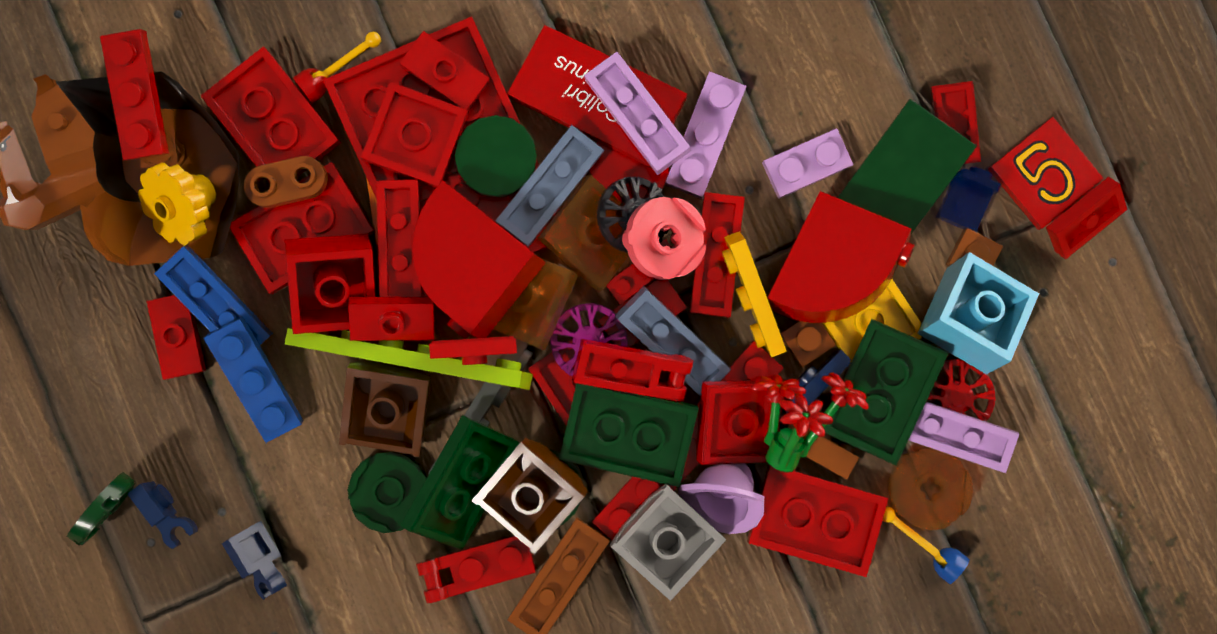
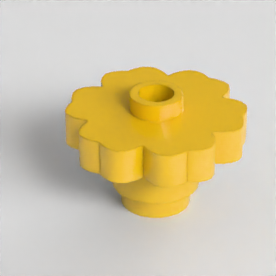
[138,162,216,246]

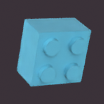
[917,252,1039,374]

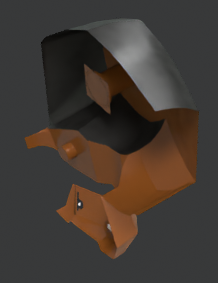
[0,71,240,266]

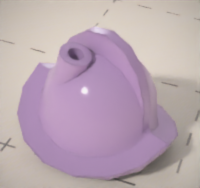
[678,463,764,534]

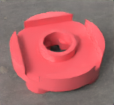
[622,197,706,280]

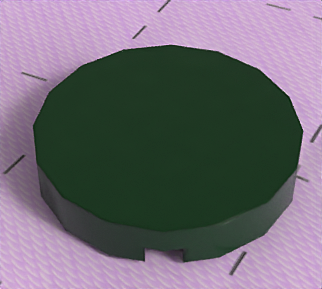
[455,115,537,199]
[347,451,427,533]
[67,472,135,546]

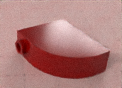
[413,180,546,339]
[767,191,915,323]

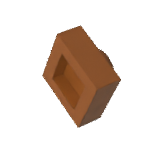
[946,228,1003,266]
[780,321,836,368]

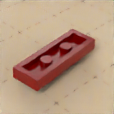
[100,29,169,160]
[376,179,423,297]
[689,192,745,318]

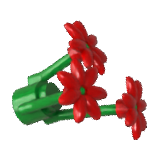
[752,372,869,472]

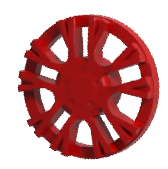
[927,359,996,421]

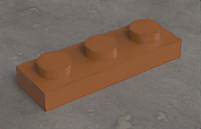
[507,517,610,634]

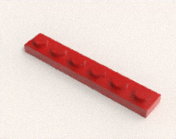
[592,341,784,540]

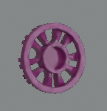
[551,303,628,376]

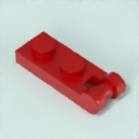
[572,339,694,401]
[416,535,537,604]

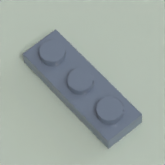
[496,125,604,248]
[615,286,731,396]

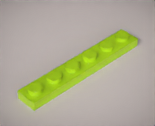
[285,328,533,390]

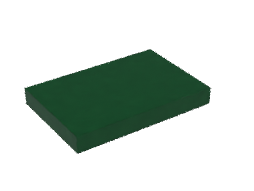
[837,99,977,234]
[824,319,949,466]
[559,383,699,487]
[401,415,520,550]

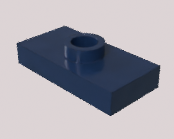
[782,350,851,414]

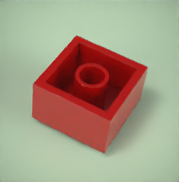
[284,234,375,334]

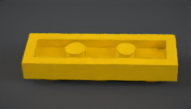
[722,231,787,358]

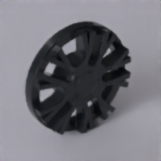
[597,177,669,253]

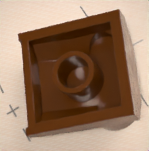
[339,361,432,457]
[472,438,588,554]

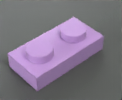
[762,128,854,199]

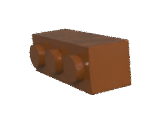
[785,424,859,479]

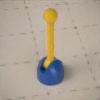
[882,506,970,584]

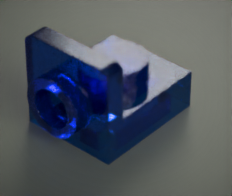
[936,167,1001,232]

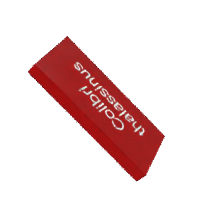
[507,25,687,168]

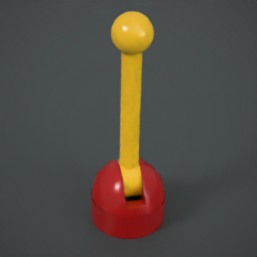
[292,32,381,104]

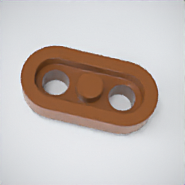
[244,156,328,208]

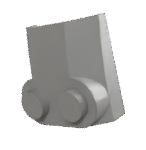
[610,484,726,601]

